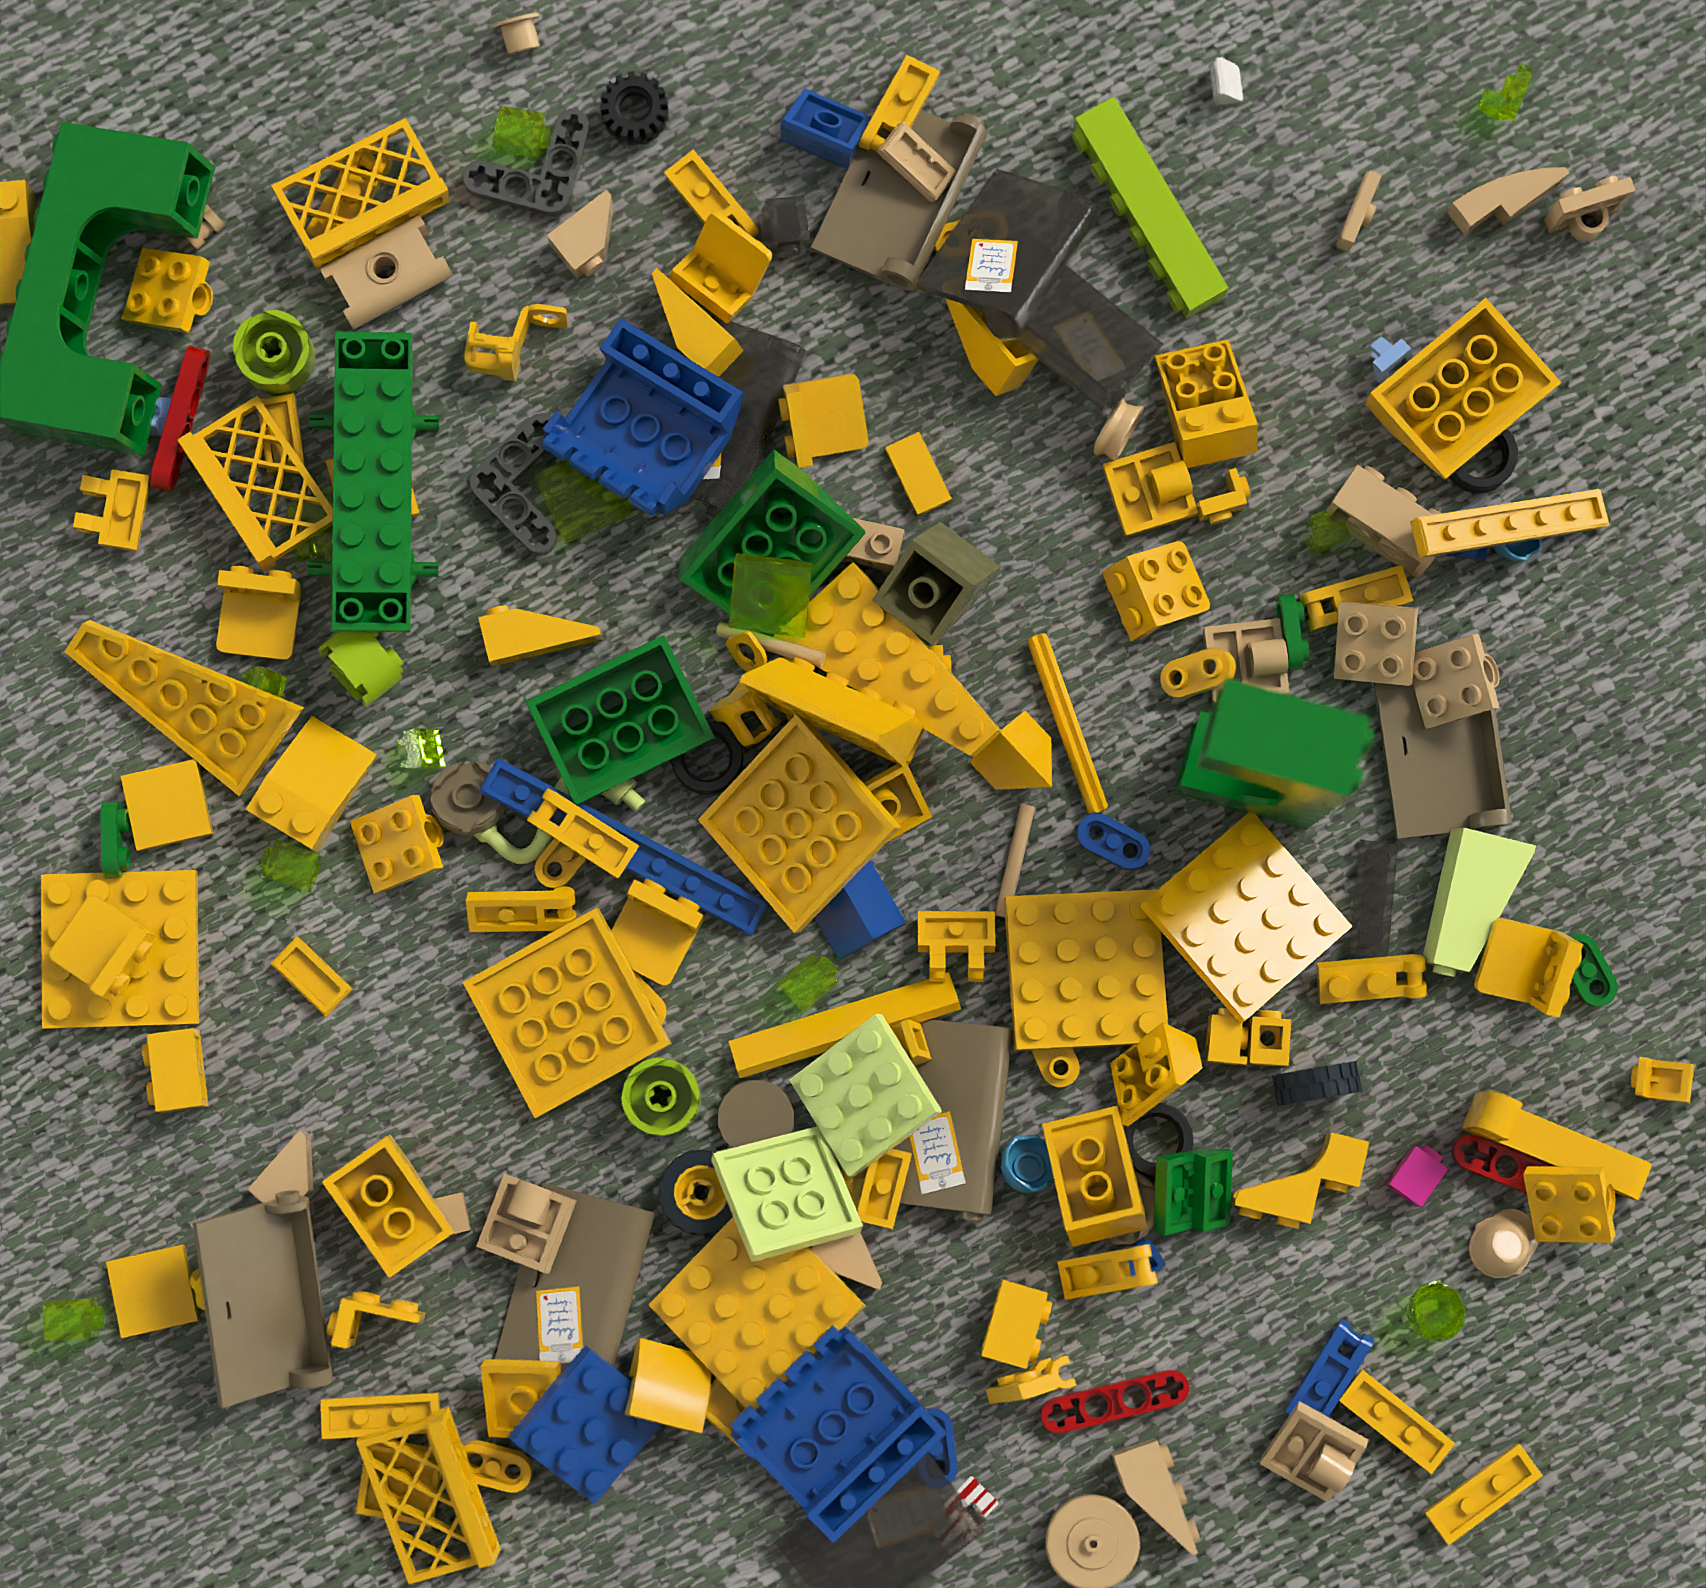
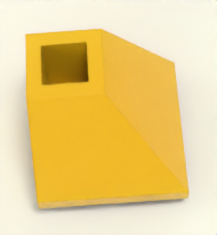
[1110,1022,1202,1127]

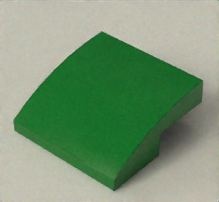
[1154,1149,1233,1236]

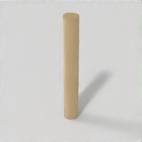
[716,622,826,668]
[995,804,1035,918]

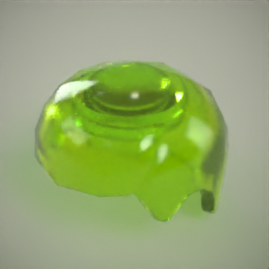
[1406,1280,1466,1343]

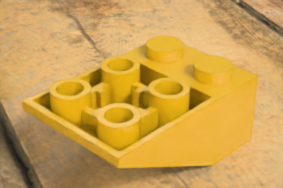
[1155,339,1258,469]

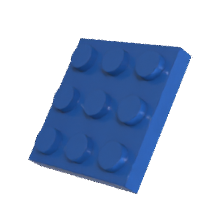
[508,1344,662,1504]

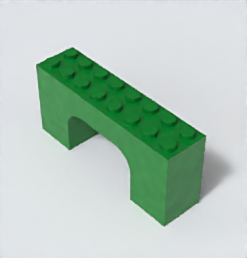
[0,122,215,457]
[1174,678,1374,830]

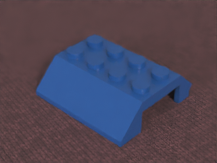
[541,318,744,516]
[730,1325,947,1543]

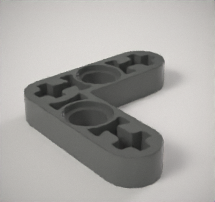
[463,109,590,217]
[469,413,557,555]

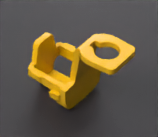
[464,304,569,382]
[709,630,782,747]

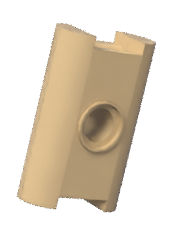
[319,214,453,330]

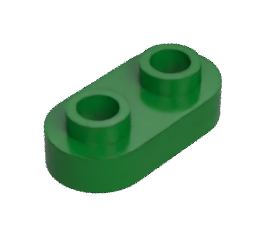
[1275,594,1310,671]
[100,801,131,879]
[1570,934,1618,1007]

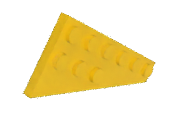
[773,562,1002,757]

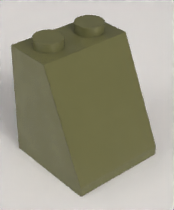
[872,522,1001,646]

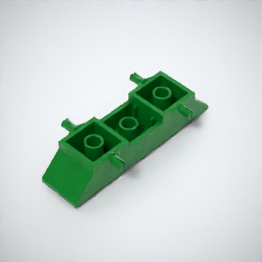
[307,331,439,632]

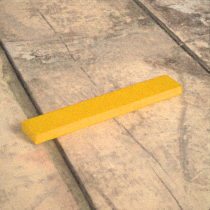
[1410,489,1609,558]
[728,972,961,1078]

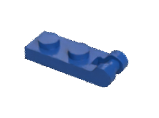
[1284,1318,1374,1417]

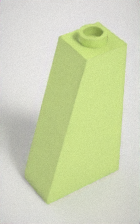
[1423,828,1536,977]

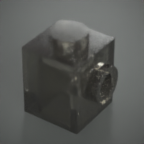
[758,196,810,257]

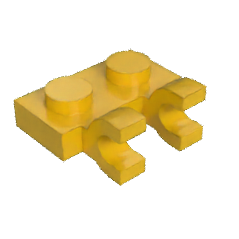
[73,469,151,552]
[918,911,995,982]
[985,1355,1076,1404]

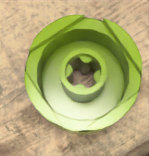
[233,310,316,395]
[317,632,404,708]
[621,1057,701,1136]

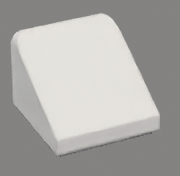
[1210,57,1243,105]

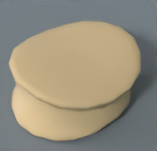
[1094,396,1144,460]

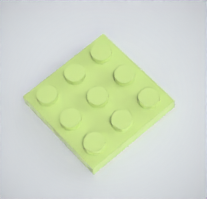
[789,1014,942,1177]
[711,1126,863,1262]

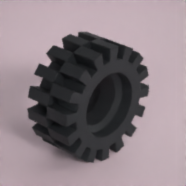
[600,71,669,145]

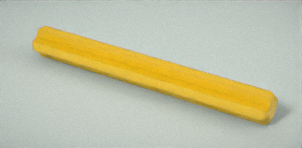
[1028,633,1108,814]

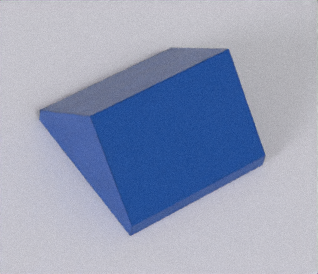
[781,88,872,169]
[815,860,906,961]

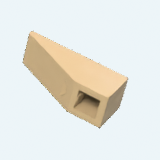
[1111,1438,1201,1555]

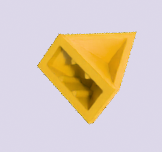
[969,711,1052,790]

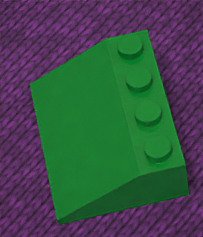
[679,450,866,637]
[526,635,715,805]

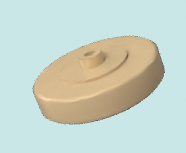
[1045,1494,1140,1588]

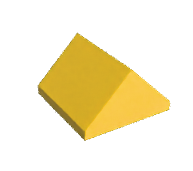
[864,763,932,843]

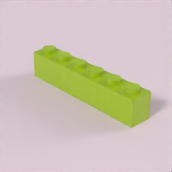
[1071,96,1229,319]

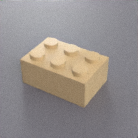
[1322,464,1442,579]

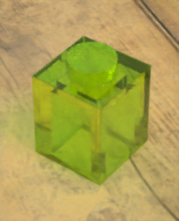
[493,106,552,160]
[260,839,324,894]
[778,953,839,1014]
[43,1297,105,1341]

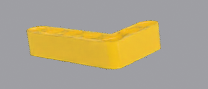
[1462,1090,1652,1201]

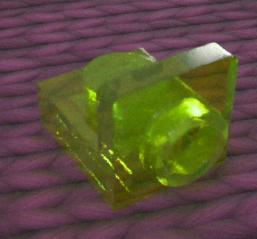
[1478,62,1533,122]

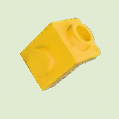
[1196,468,1250,525]
[1631,1057,1694,1103]

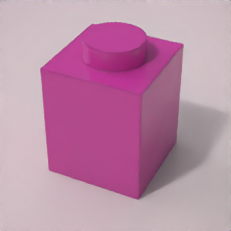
[1384,1145,1448,1207]

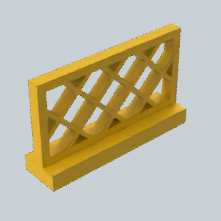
[271,118,450,270]
[178,395,333,573]
[356,1407,501,1585]

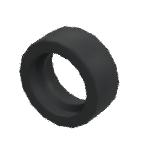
[1449,429,1518,493]
[670,721,743,795]
[1123,1103,1194,1176]

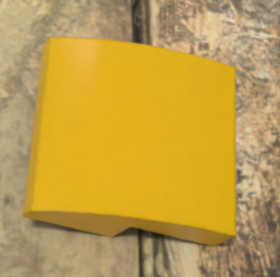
[832,1148,912,1229]
[624,1338,711,1434]

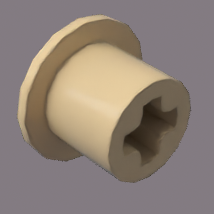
[492,13,540,55]

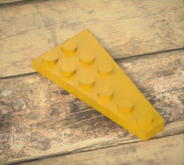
[64,620,304,796]

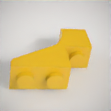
[1231,1133,1369,1229]

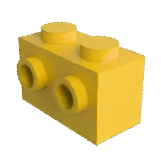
[142,1028,209,1113]
[980,1279,1052,1369]

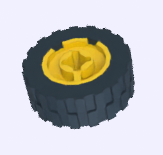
[1272,1061,1362,1106]
[658,1150,733,1235]

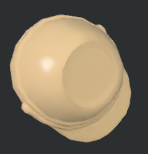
[1468,1209,1538,1279]

